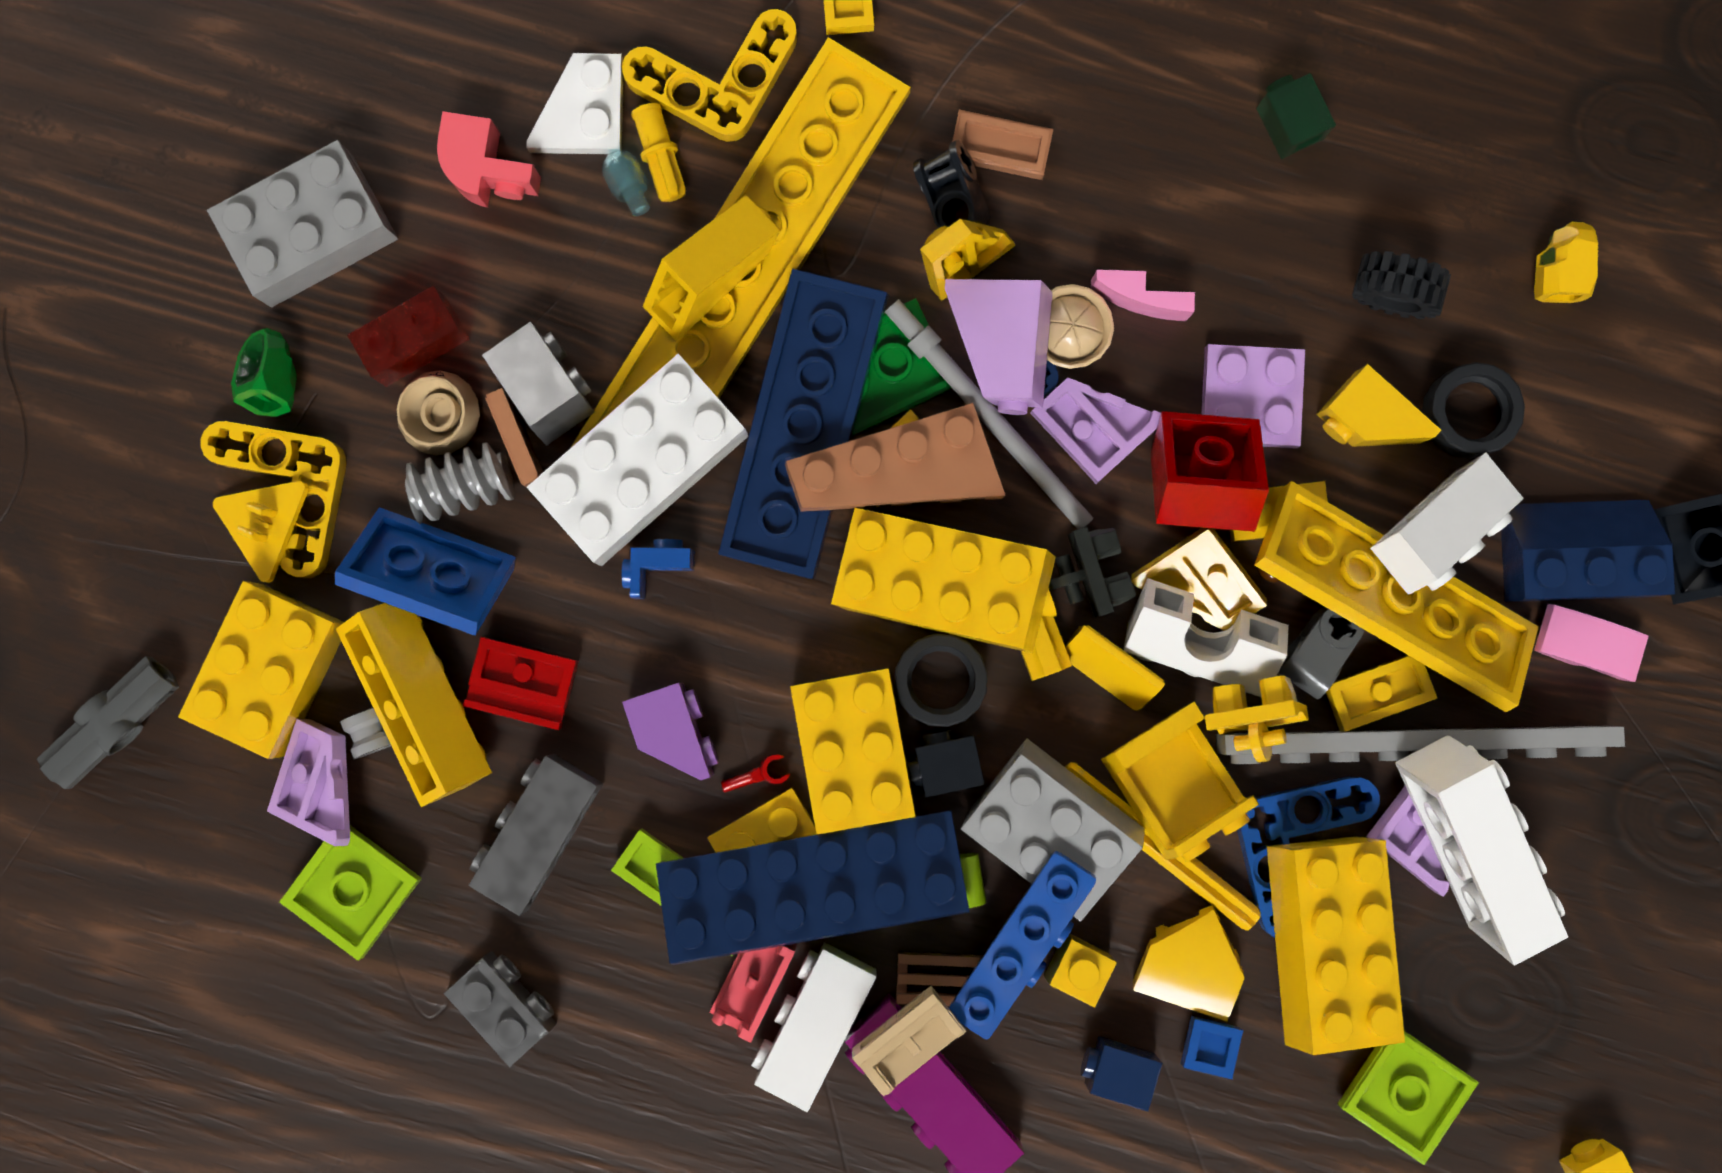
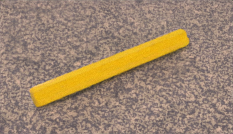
[1065,762,1261,931]

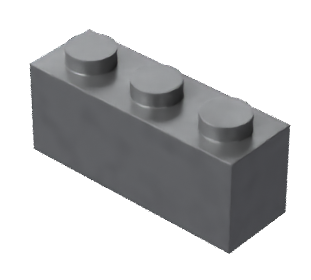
[468,754,604,916]

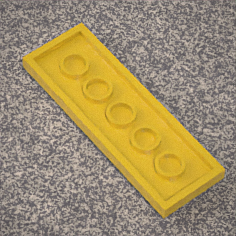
[1254,481,1538,712]

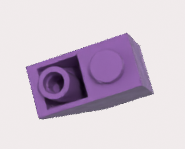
[622,683,719,780]

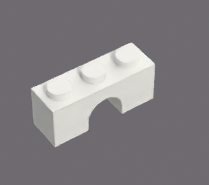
[1124,578,1288,697]

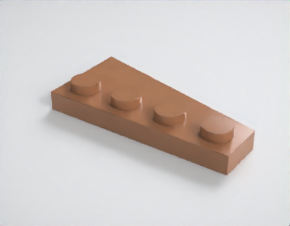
[785,403,1005,512]

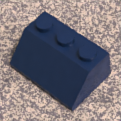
[1501,500,1675,602]

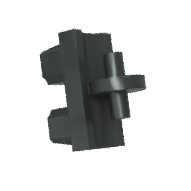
[1049,527,1136,618]

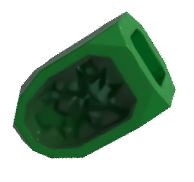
[231,328,297,417]

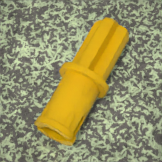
[631,103,686,202]

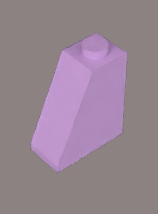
[945,279,1052,415]

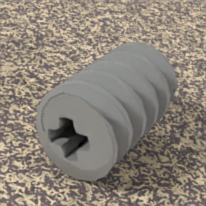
[405,442,515,524]

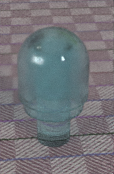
[602,150,650,216]

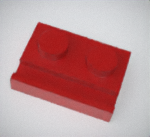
[463,637,579,730]

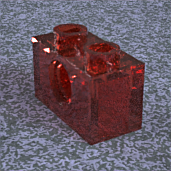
[347,286,470,387]

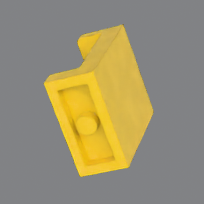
[1101,702,1259,862]

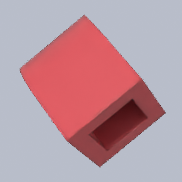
[437,111,541,208]

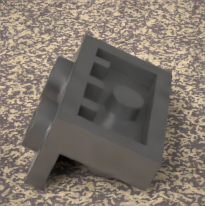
[444,951,557,1067]

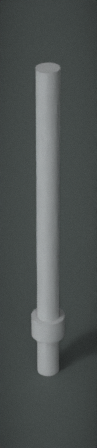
[885,299,1093,529]

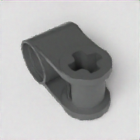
[1278,607,1364,699]

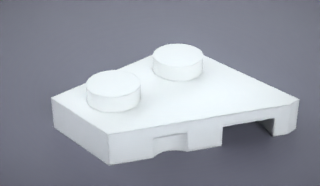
[527,53,623,154]

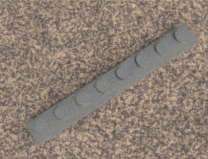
[1216,726,1625,764]

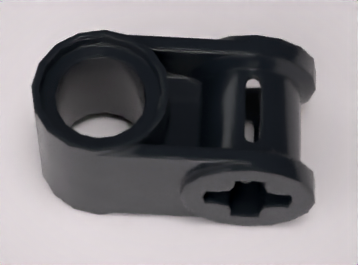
[913,140,990,228]

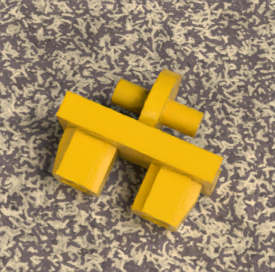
[1205,675,1309,763]

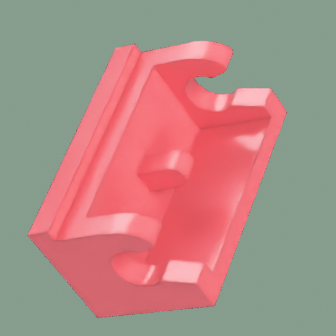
[709,943,797,1043]

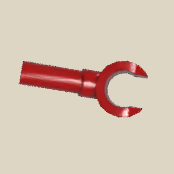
[721,754,790,793]

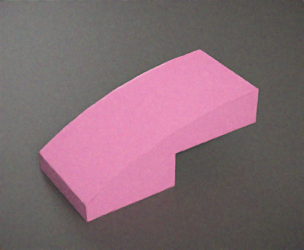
[1091,270,1195,321]
[1534,604,1649,682]

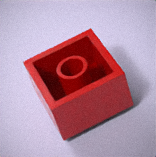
[1151,411,1269,532]

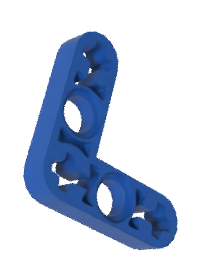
[1237,776,1380,938]

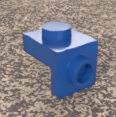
[622,539,695,599]

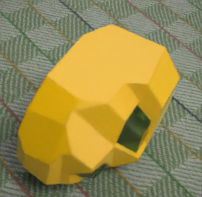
[1534,222,1598,303]

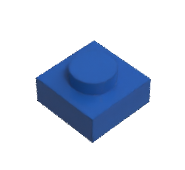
[1180,1016,1243,1079]

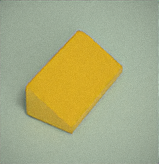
[1065,625,1165,710]

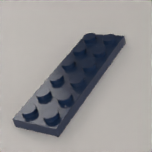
[718,269,889,579]
[656,811,970,965]

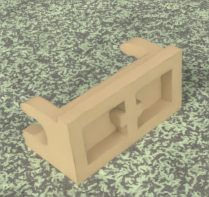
[852,986,966,1096]

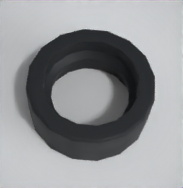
[1422,362,1525,459]
[894,634,988,727]

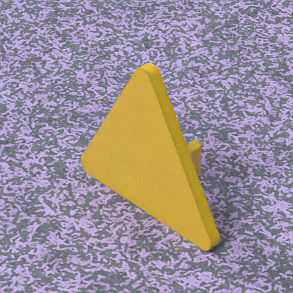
[213,481,309,583]

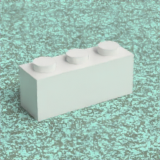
[1370,453,1524,595]
[751,942,877,1112]

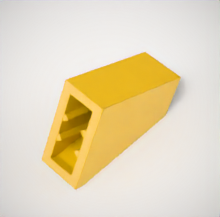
[642,195,781,341]

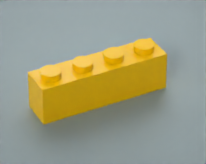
[336,603,492,807]

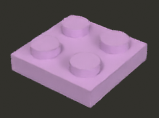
[1201,344,1305,448]

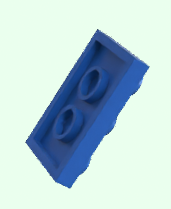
[335,507,516,636]

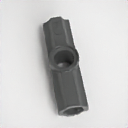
[36,656,180,789]

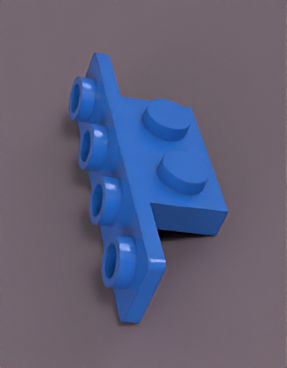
[949,851,1096,1039]

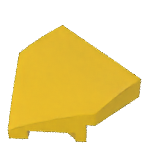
[1133,905,1245,1022]

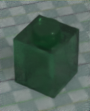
[1256,73,1336,160]

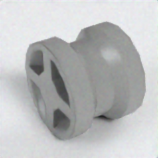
[340,708,391,759]

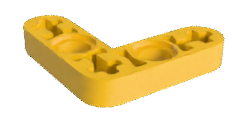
[622,9,797,142]
[201,421,346,578]

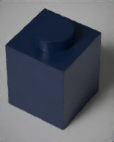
[1080,1036,1163,1112]

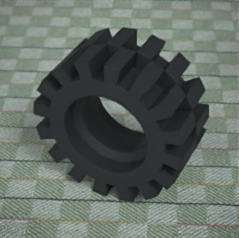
[1352,251,1451,319]

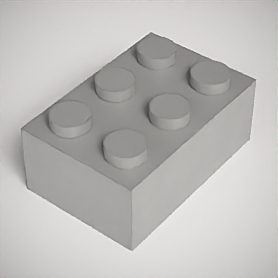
[207,140,398,308]
[961,738,1145,922]

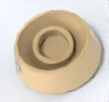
[1047,284,1114,369]
[396,370,480,456]

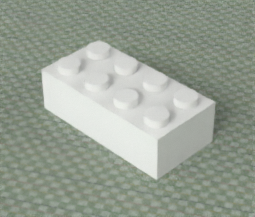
[527,354,748,566]
[1395,735,1568,966]

